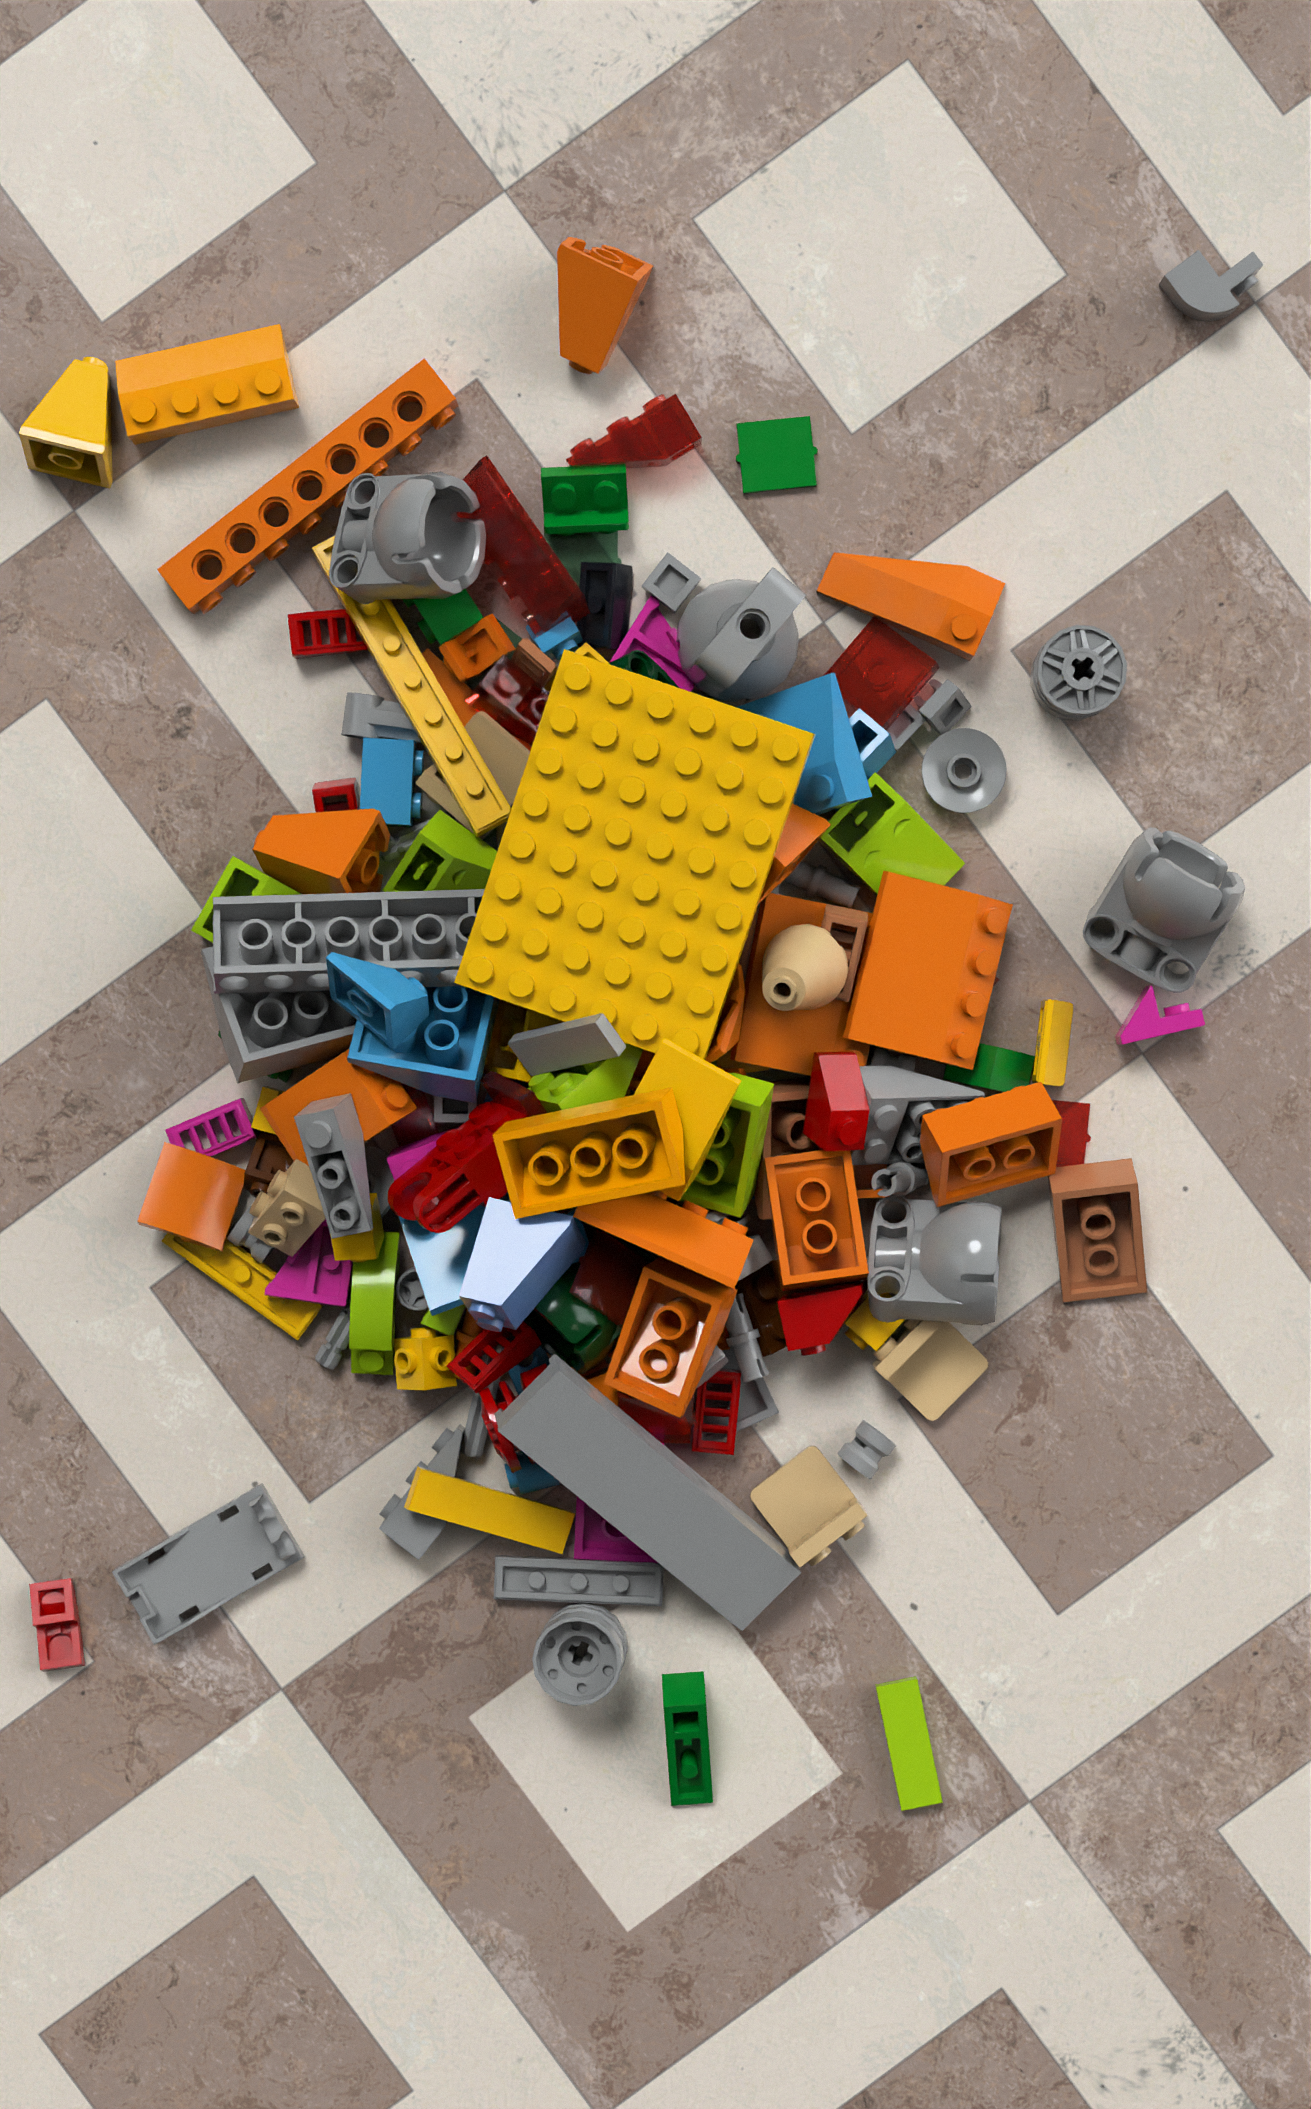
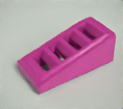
[165,1098,259,1157]

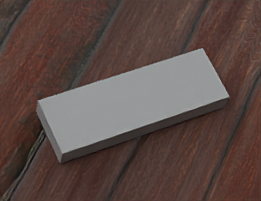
[508,1013,627,1076]

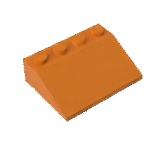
[843,871,1013,1070]
[730,893,873,1076]

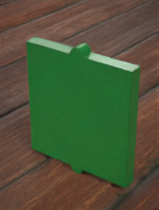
[736,416,818,494]

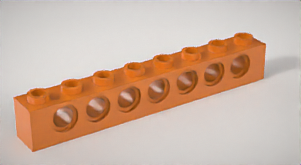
[157,358,458,614]

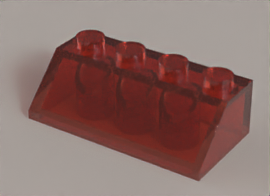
[457,455,590,635]

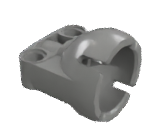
[329,472,486,604]
[676,567,806,702]
[1083,827,1245,993]
[868,1194,1001,1326]

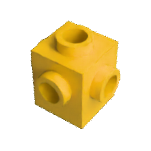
[394,1327,457,1391]

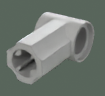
[341,692,422,743]

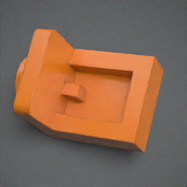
[439,614,516,682]

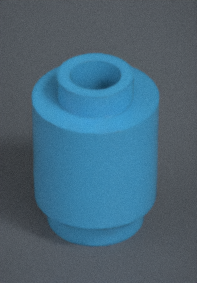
[504,1451,560,1495]

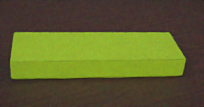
[875,1676,943,1811]

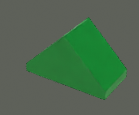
[943,1043,1035,1092]

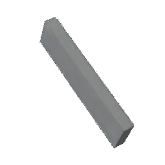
[494,1555,664,1606]

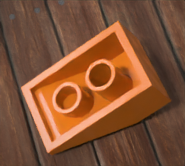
[764,1150,869,1291]
[603,1256,738,1418]

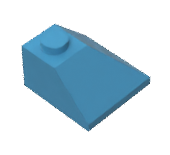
[326,952,429,1050]

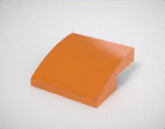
[137,1142,245,1252]

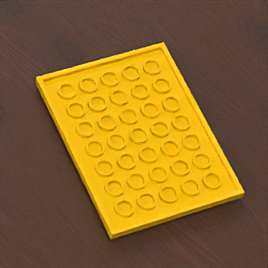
[454,649,816,1060]

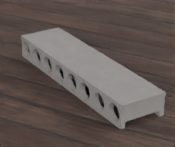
[213,889,485,994]
[495,1354,801,1631]

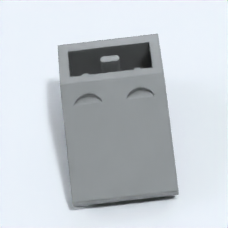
[851,1066,985,1165]

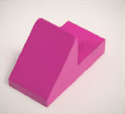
[1115,985,1205,1045]

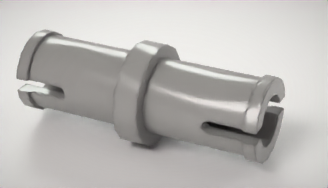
[784,861,861,909]
[871,1161,929,1197]
[725,1293,769,1383]

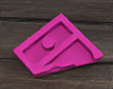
[609,595,695,692]
[264,1219,353,1308]

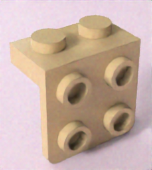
[416,711,530,838]
[872,1319,988,1421]
[750,1446,868,1567]

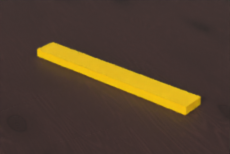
[312,536,511,837]

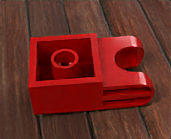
[387,1101,528,1233]

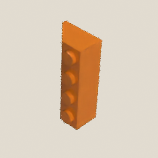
[573,1190,753,1289]

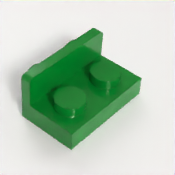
[541,464,629,536]

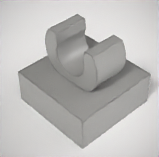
[914,679,972,735]

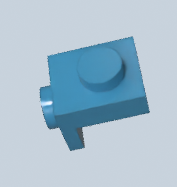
[526,605,583,660]

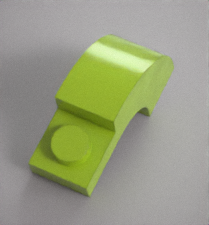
[349,1232,400,1375]

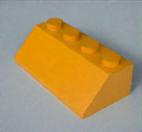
[115,324,299,445]
[492,1087,685,1219]

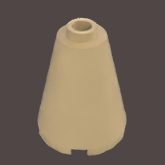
[762,924,849,1011]

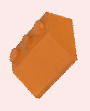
[920,1082,1062,1207]

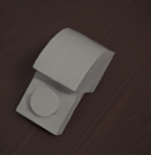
[1159,250,1263,321]

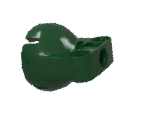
[524,1222,655,1374]

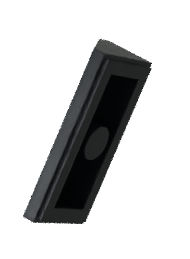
[576,562,633,650]

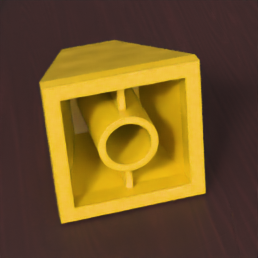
[19,357,113,489]

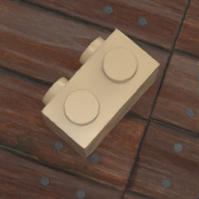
[248,1159,326,1257]

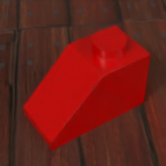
[803,1051,870,1151]
[777,1279,868,1356]

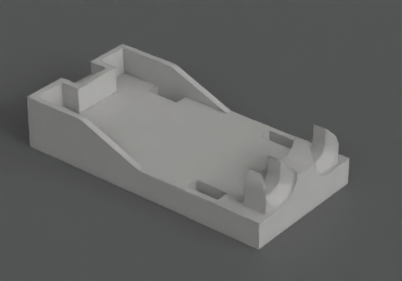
[112,1483,304,1645]

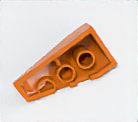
[816,552,1005,661]

